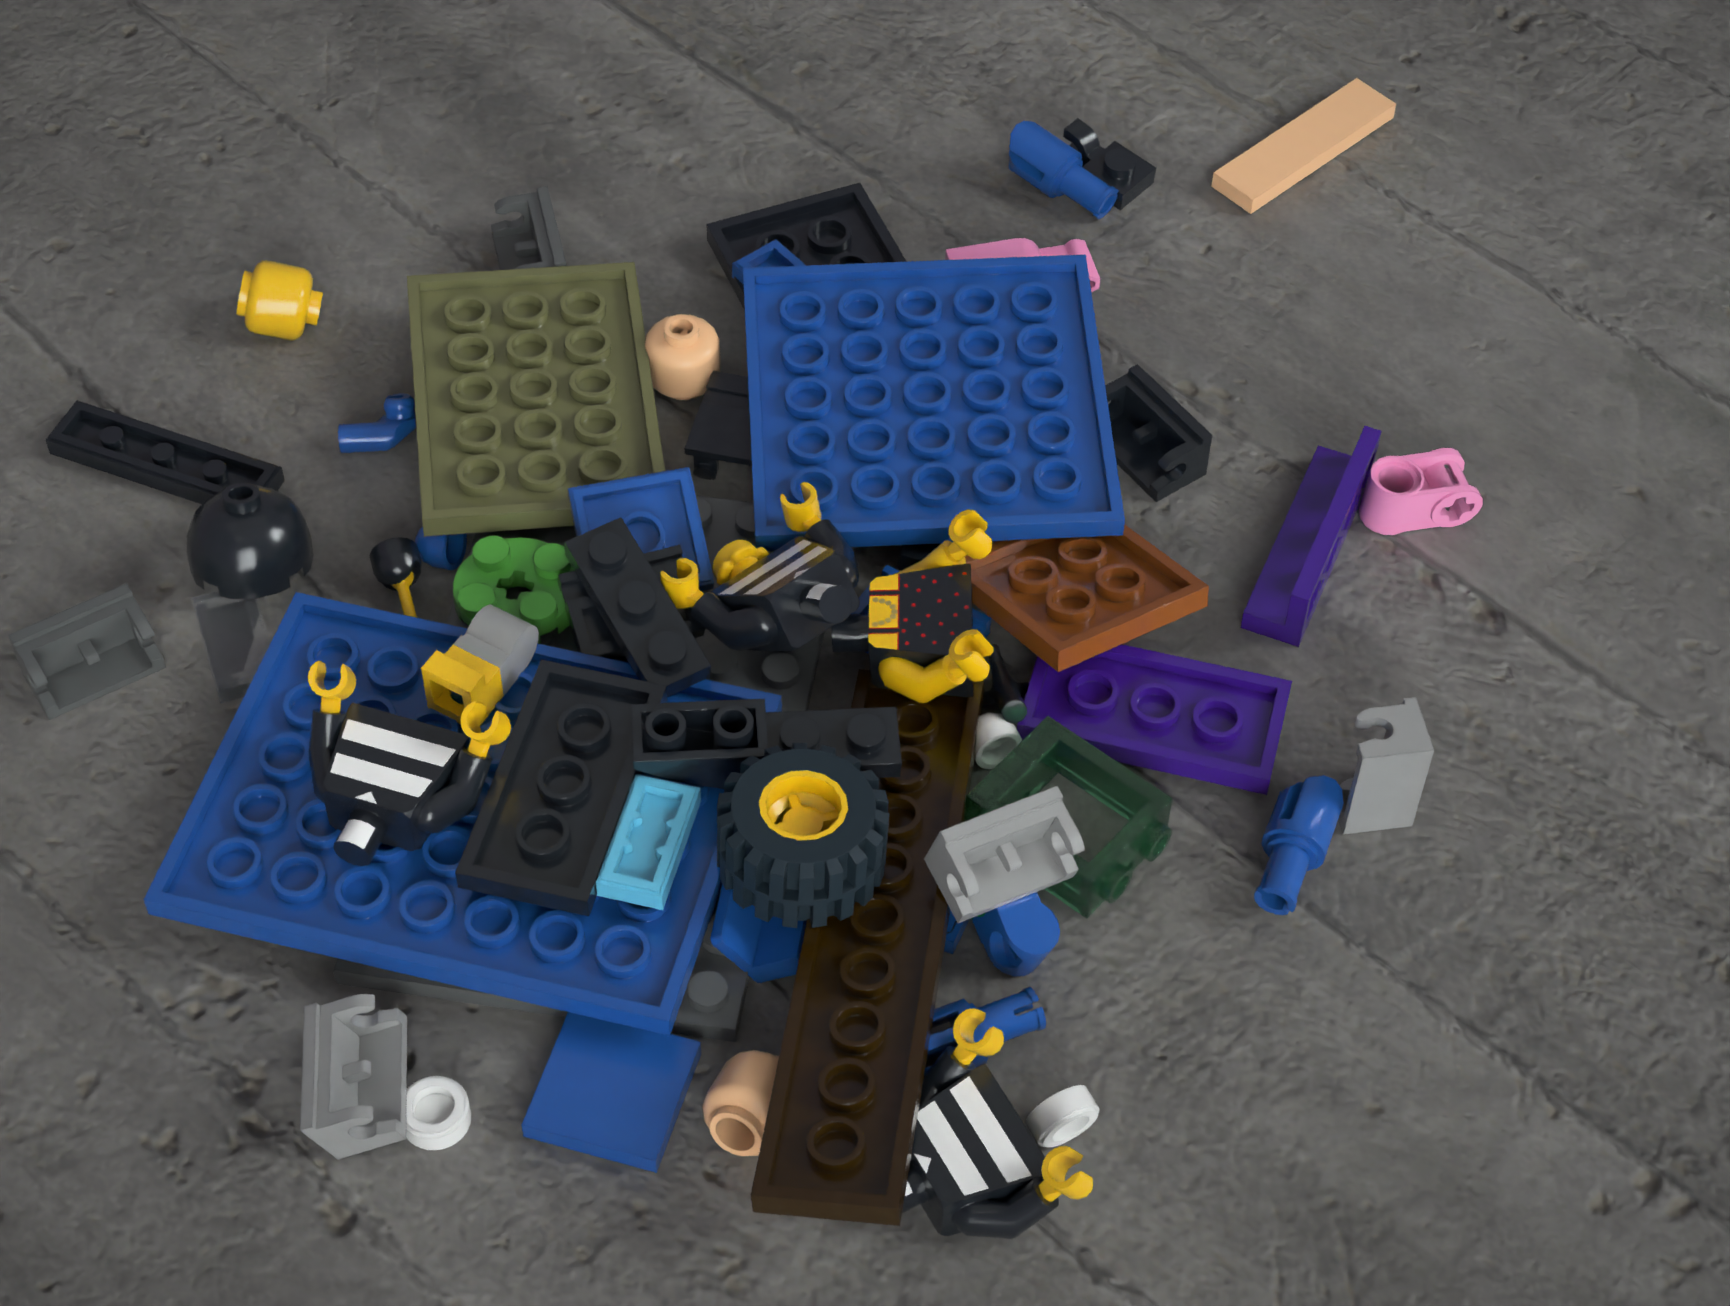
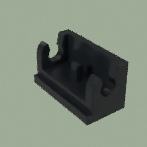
[1105,364,1212,502]

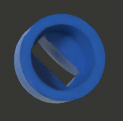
[415,527,467,570]

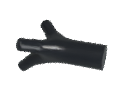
[983,644,1029,723]

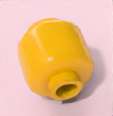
[236,260,323,341]

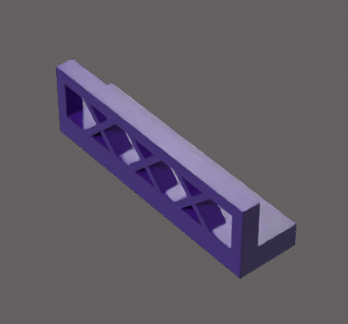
[1240,426,1382,647]

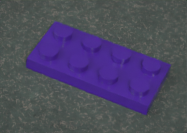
[1017,644,1292,795]

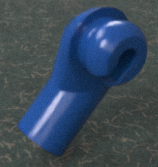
[338,393,416,453]

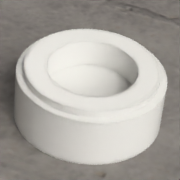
[406,1076,471,1150]
[1026,1085,1100,1148]

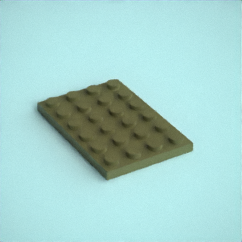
[407,262,665,537]

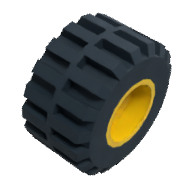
[717,743,889,928]

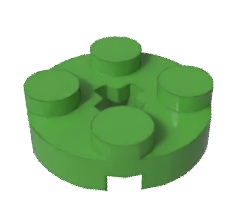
[453,535,574,644]

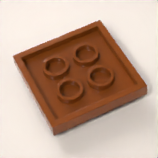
[965,524,1209,672]

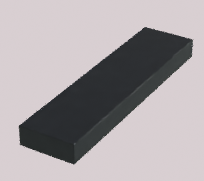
[45,400,285,504]

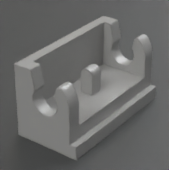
[1339,697,1434,835]
[924,786,1085,923]
[300,994,407,1160]

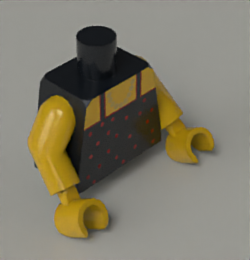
[831,509,994,703]

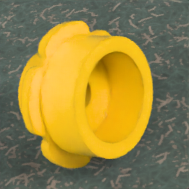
[712,540,769,586]

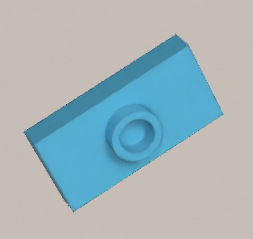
[596,774,701,910]

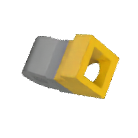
[421,604,539,725]

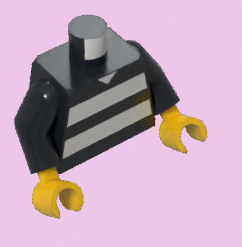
[660,482,860,652]
[308,660,511,866]
[902,1008,1093,1239]

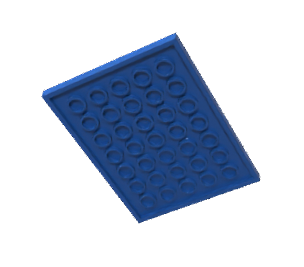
[143,592,782,1036]

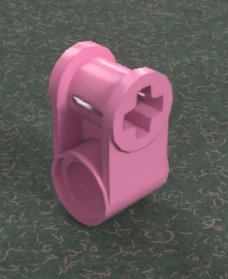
[1359,448,1483,535]

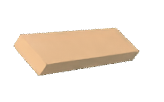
[1211,78,1396,214]

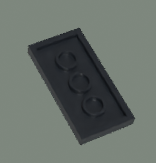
[455,660,668,916]

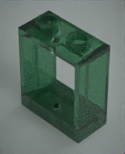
[965,716,1172,919]

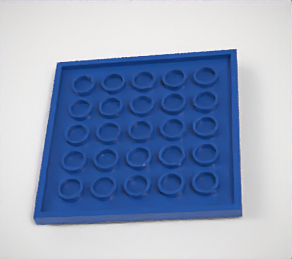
[743,254,1125,551]

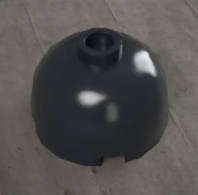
[187,483,314,599]

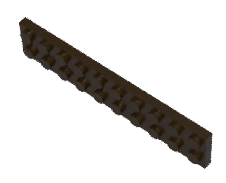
[751,669,985,1226]

